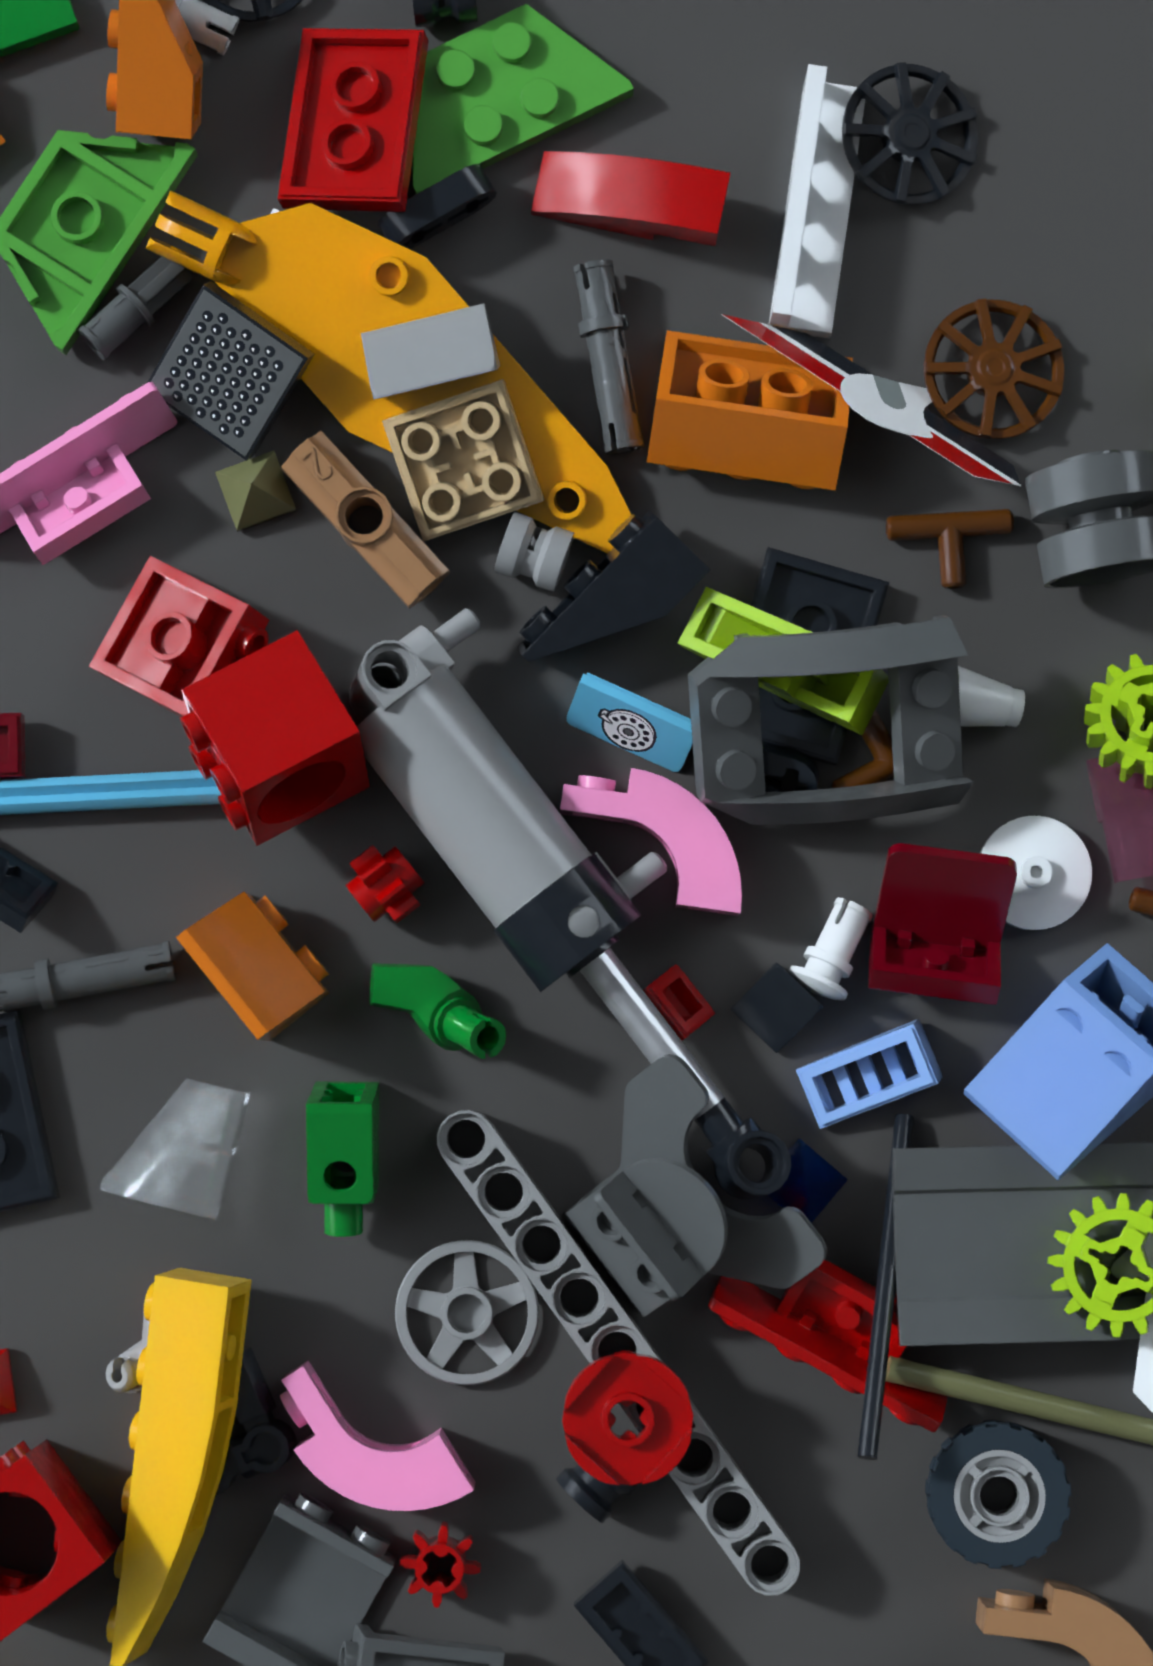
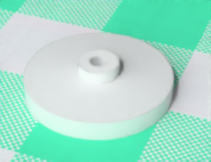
[980,816,1092,930]

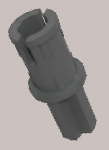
[77,256,193,360]

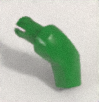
[369,963,506,1059]

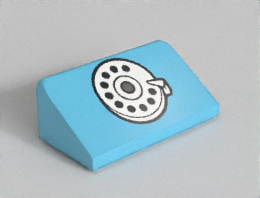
[567,673,693,772]

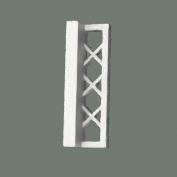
[769,64,865,339]

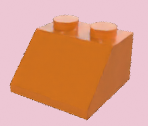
[176,891,329,1041]

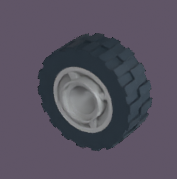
[925,1420,1072,1569]

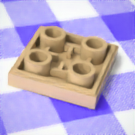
[382,379,544,542]

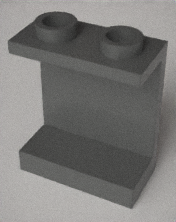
[203,1493,397,1666]

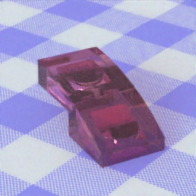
[1086,758,1153,883]

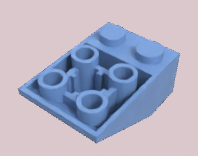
[963,943,1153,1181]

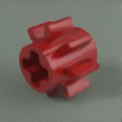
[345,845,425,923]
[400,1521,481,1608]

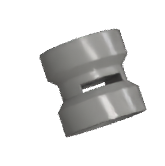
[494,512,575,593]

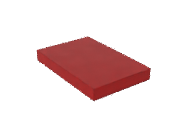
[277,28,429,212]

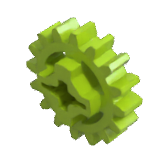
[1084,654,1153,789]
[1048,1193,1153,1338]

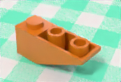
[106,0,203,140]

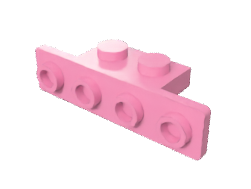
[0,382,177,565]

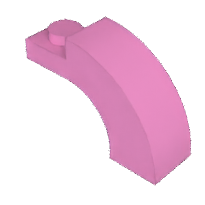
[560,768,742,916]
[280,1360,476,1511]

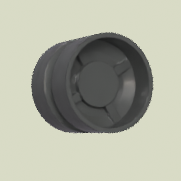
[1025,450,1153,589]

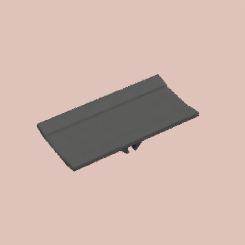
[892,1142,1153,1346]

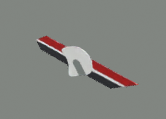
[721,314,1021,486]

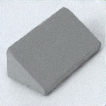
[361,303,500,399]

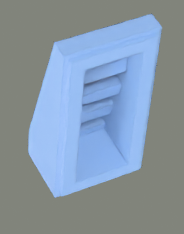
[796,1019,943,1129]

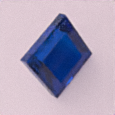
[768,1138,848,1223]

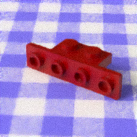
[708,1260,948,1432]

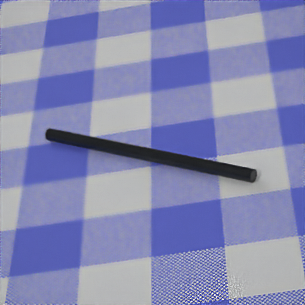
[857,1114,914,1460]

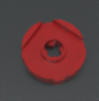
[562,1350,693,1485]

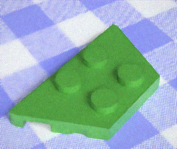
[413,4,634,195]
[0,130,198,355]

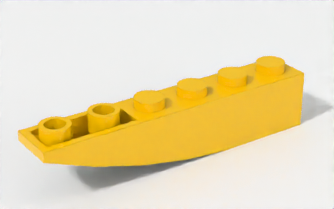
[106,1268,252,1666]

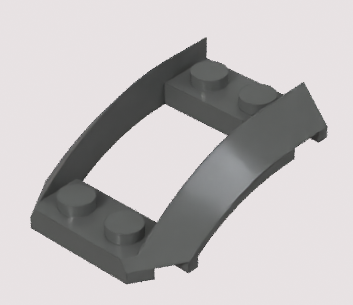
[688,615,974,825]

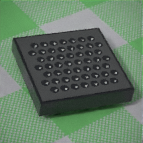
[147,281,315,461]

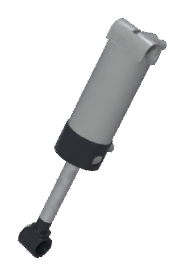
[349,608,791,1200]

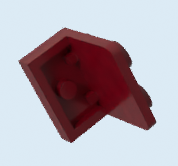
[868,843,1017,1005]

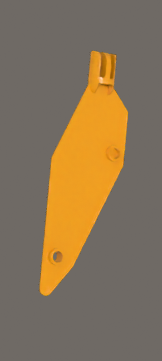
[145,190,632,554]

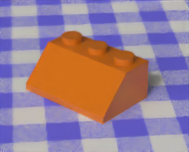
[647,330,853,491]

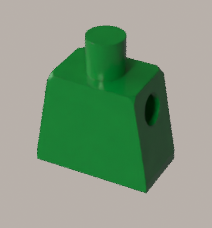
[306,1081,379,1237]

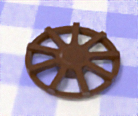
[923,298,1064,439]

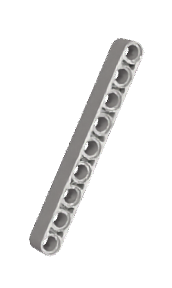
[437,1109,800,1596]

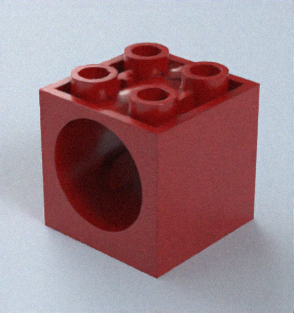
[180,630,370,846]
[0,1439,122,1641]

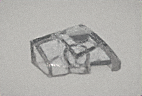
[100,1078,250,1219]

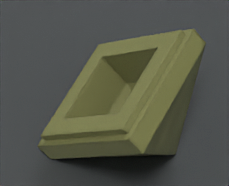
[215,450,296,532]

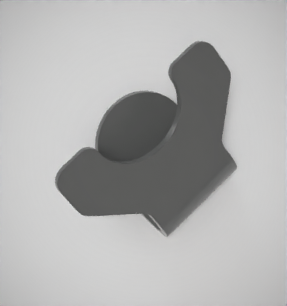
[563,1054,827,1317]

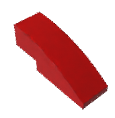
[531,151,731,247]

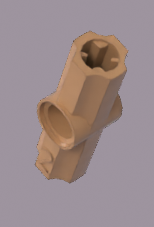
[281,431,450,609]

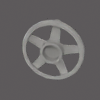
[395,1240,539,1385]

